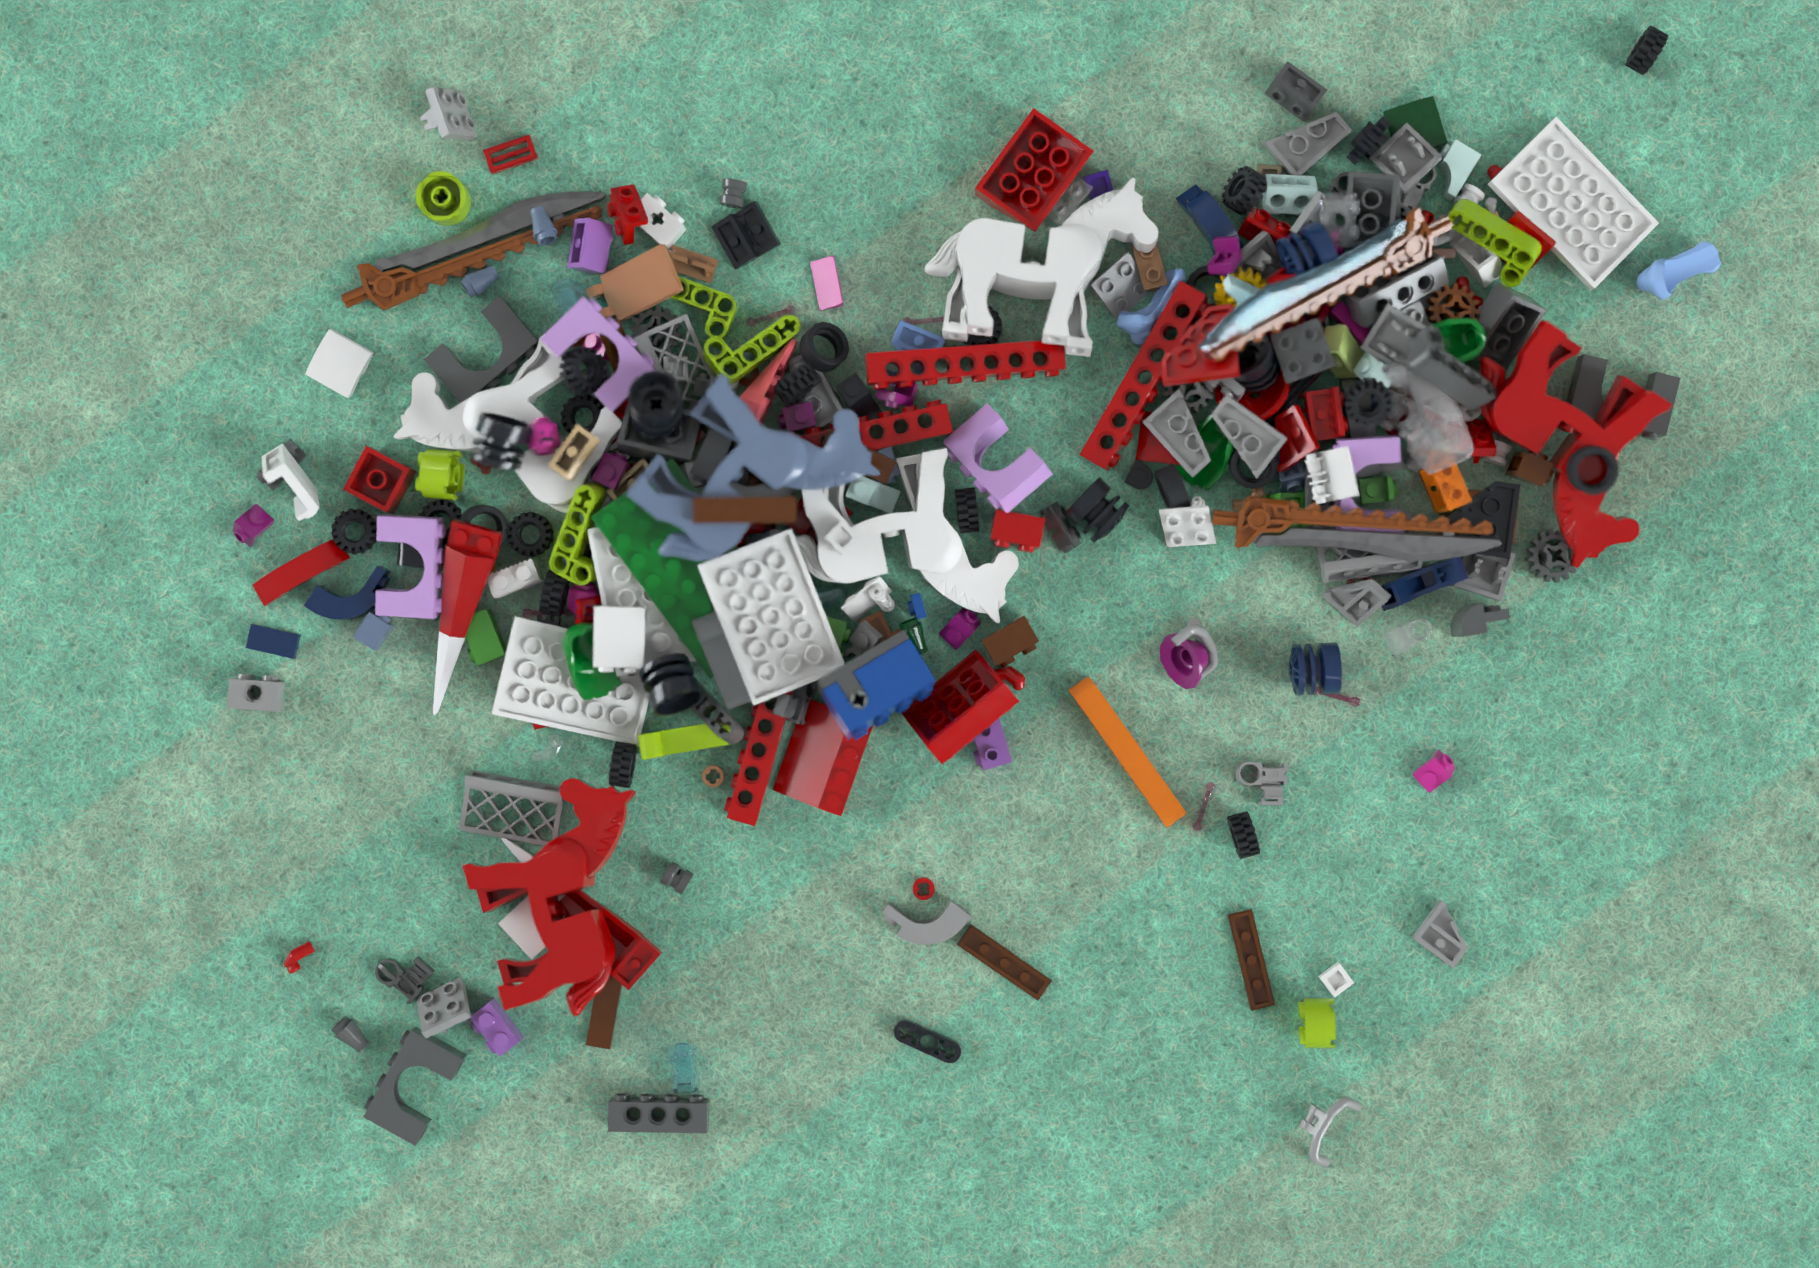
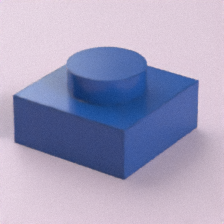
[907,593,927,619]

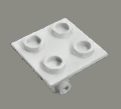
[1305,446,1359,504]
[1159,496,1216,547]
[841,576,895,623]

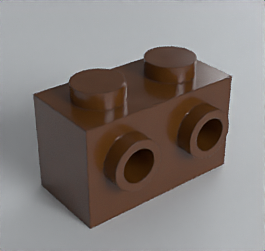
[1505,451,1554,487]
[981,616,1039,668]

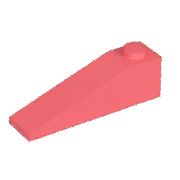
[739,339,798,425]

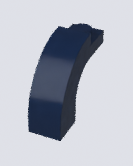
[1176,184,1244,255]
[1380,557,1469,611]
[304,565,391,619]

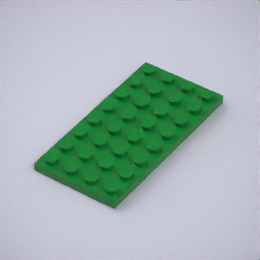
[591,458,739,679]

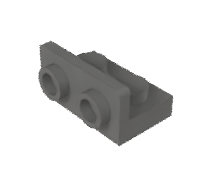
[1265,61,1327,121]

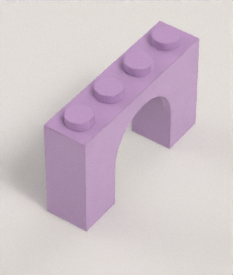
[540,297,656,412]
[942,403,1052,513]
[1332,435,1402,533]
[375,514,446,619]

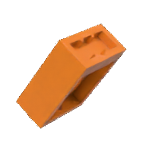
[1418,455,1472,514]

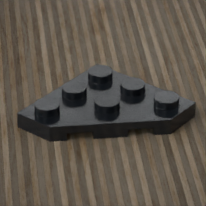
[1436,481,1520,559]

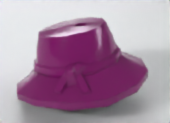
[1160,633,1208,689]

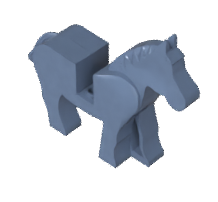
[626,373,880,561]

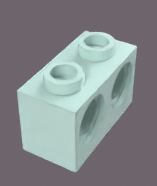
[1262,174,1317,216]

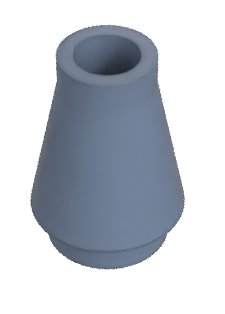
[530,206,558,246]
[461,265,499,298]

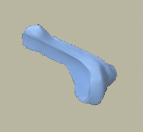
[1636,241,1721,300]
[1116,268,1186,345]

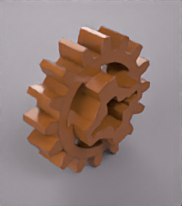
[1425,283,1481,323]

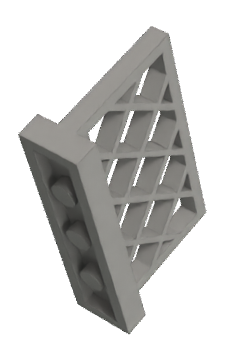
[631,314,714,402]
[1312,510,1423,583]
[459,770,564,846]

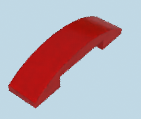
[252,539,350,606]

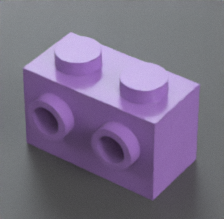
[567,218,613,274]
[972,718,1012,770]
[471,998,524,1057]

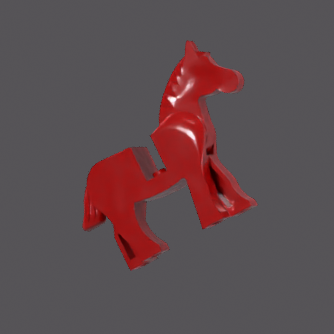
[1480,320,1673,568]
[462,778,636,1016]

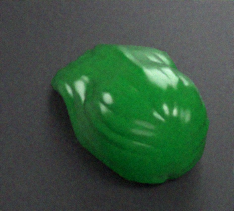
[1427,318,1487,363]
[1175,415,1235,490]
[562,622,622,700]

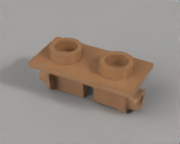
[1131,243,1168,292]
[668,245,719,284]

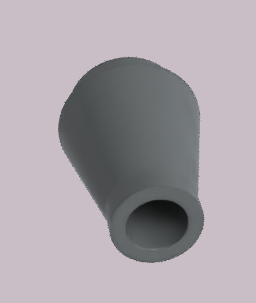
[332,1016,369,1052]

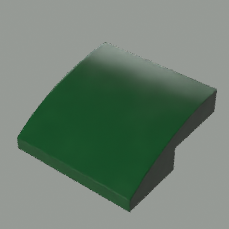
[1383,96,1448,148]

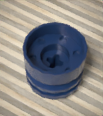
[1276,221,1339,286]
[1289,642,1342,696]

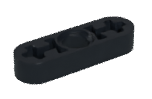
[894,1019,961,1063]

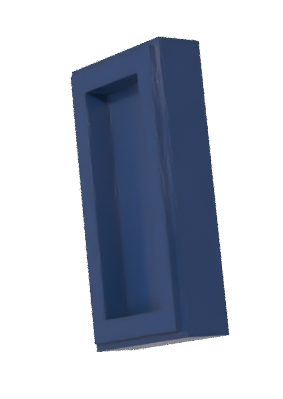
[245,624,301,659]

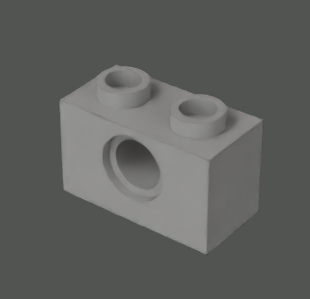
[227,674,285,712]

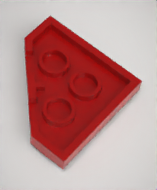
[1161,304,1240,386]

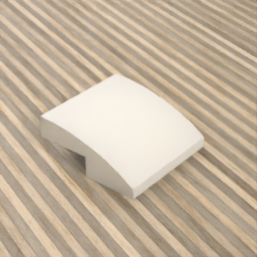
[305,328,374,398]
[498,896,565,960]

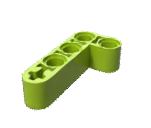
[1448,199,1541,287]
[668,276,738,340]
[703,315,801,385]
[549,482,606,585]
[638,723,739,760]

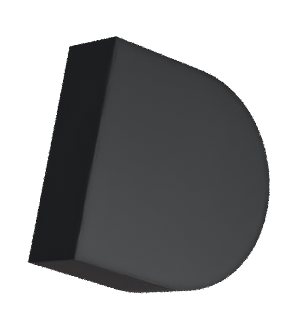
[1124,460,1153,490]

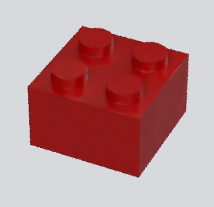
[343,446,416,514]
[989,509,1046,553]

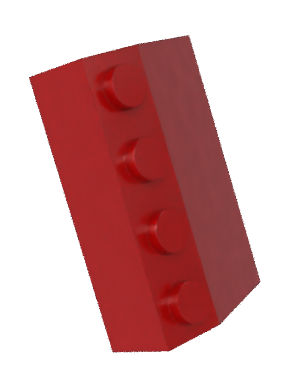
[975,108,1094,232]
[901,649,1019,764]
[773,700,873,816]

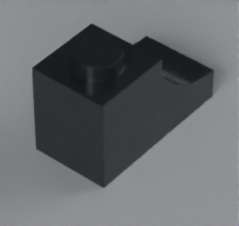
[835,372,882,420]

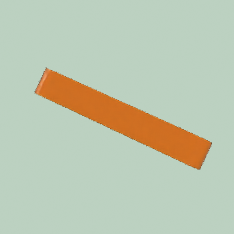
[1068,676,1187,828]

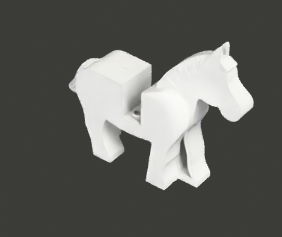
[925,178,1158,357]
[394,336,635,513]
[795,448,1019,623]

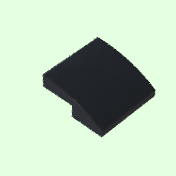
[711,201,781,269]

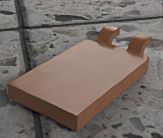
[585,244,684,322]

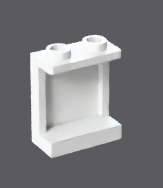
[261,444,320,521]
[593,605,645,672]

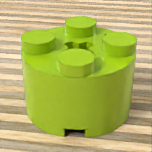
[416,171,471,226]
[415,449,465,500]
[1298,998,1336,1048]

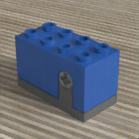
[817,630,936,740]

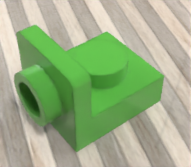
[1358,475,1397,504]

